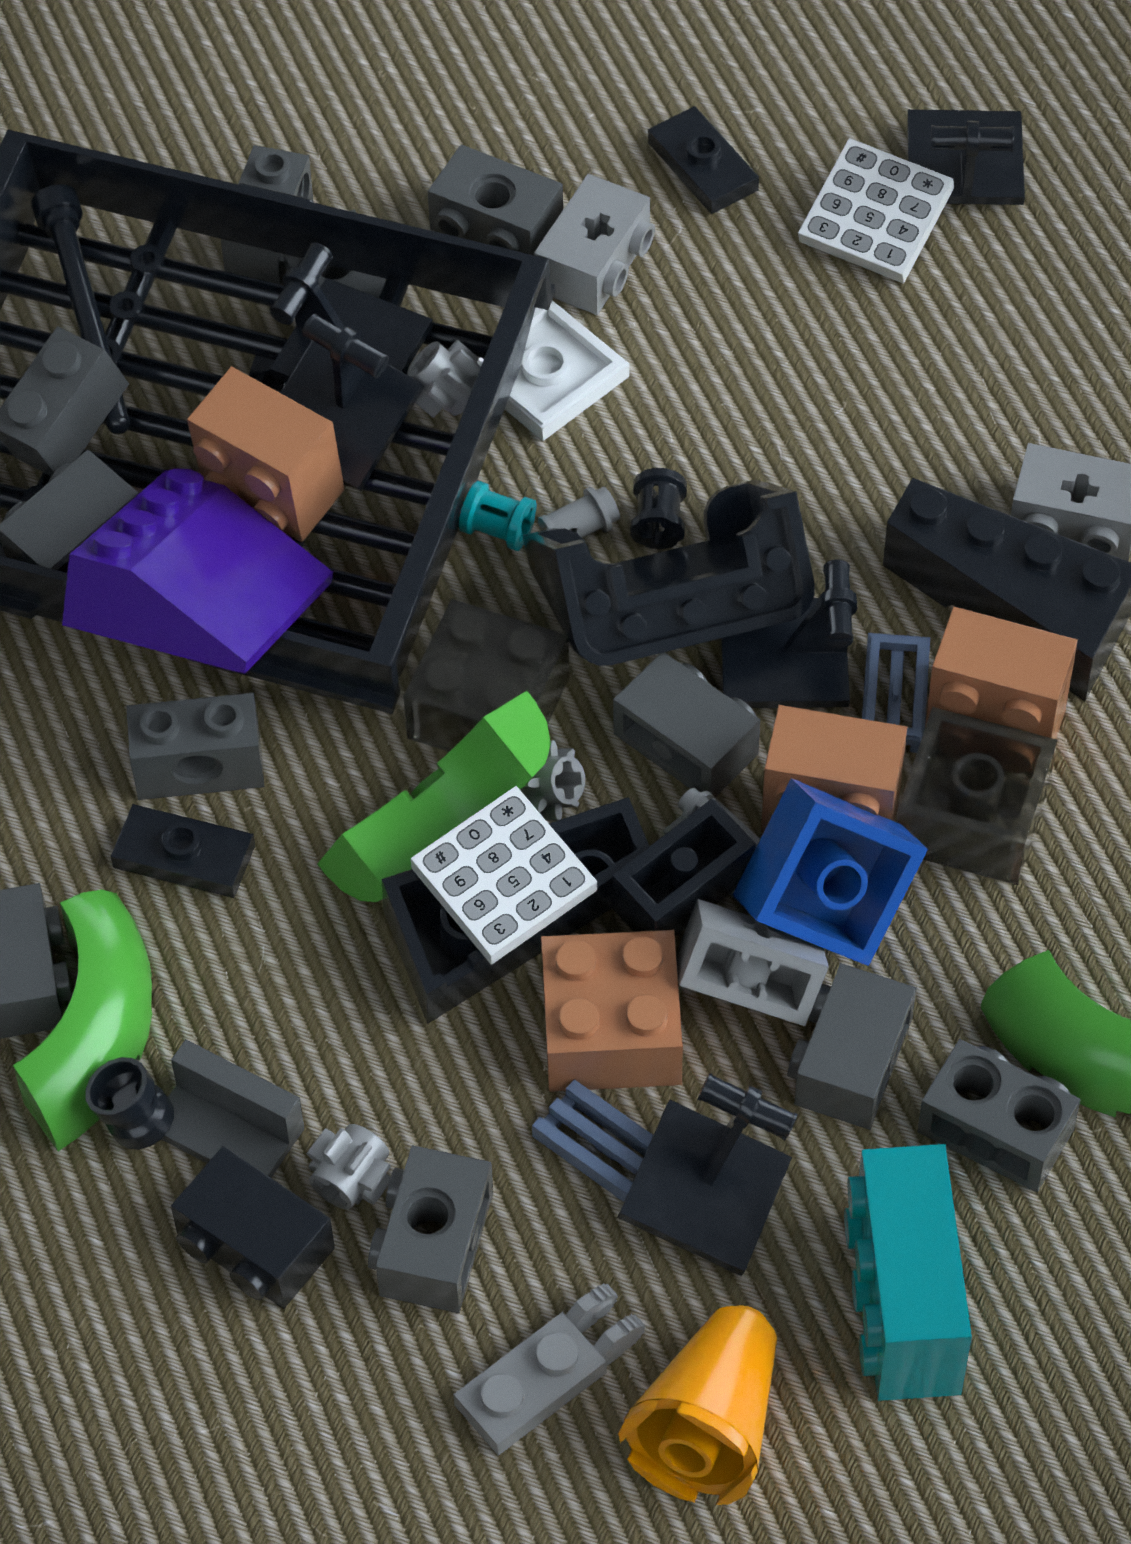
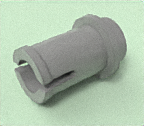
[538,486,620,538]

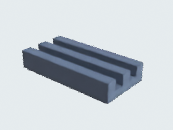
[862,633,930,753]
[532,1079,653,1202]

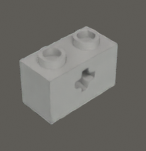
[534,174,655,315]
[1011,443,1131,561]
[676,899,829,1026]

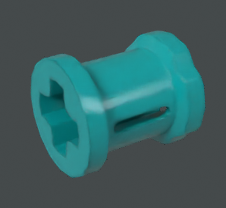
[459,480,537,551]

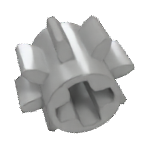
[407,340,481,418]
[521,740,585,820]
[306,1124,391,1209]

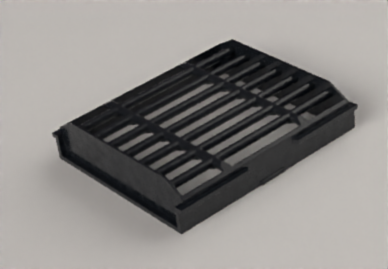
[0,129,556,714]

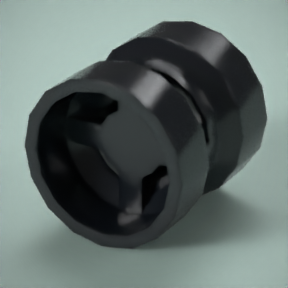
[85,1057,174,1150]

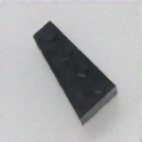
[883,478,1131,701]
[382,797,649,1024]

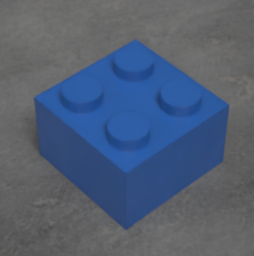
[733,778,928,966]

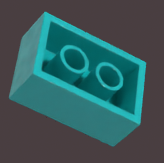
[844,1144,972,1401]

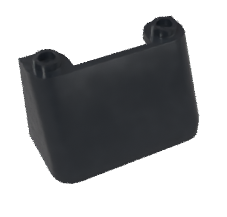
[522,479,815,666]

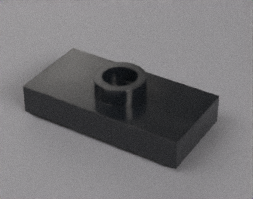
[648,106,759,215]
[111,804,255,898]

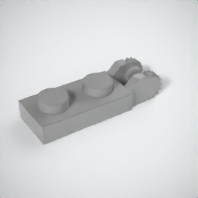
[453,1283,646,1456]

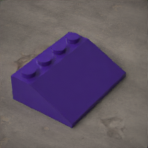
[62,469,333,674]

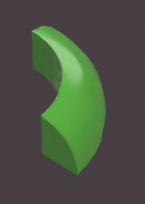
[317,691,551,902]
[13,889,153,1151]
[981,950,1131,1117]

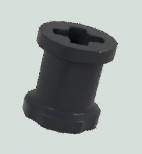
[630,468,687,549]

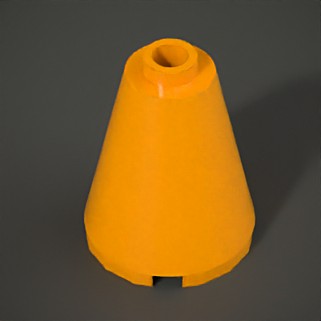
[618,1305,777,1505]

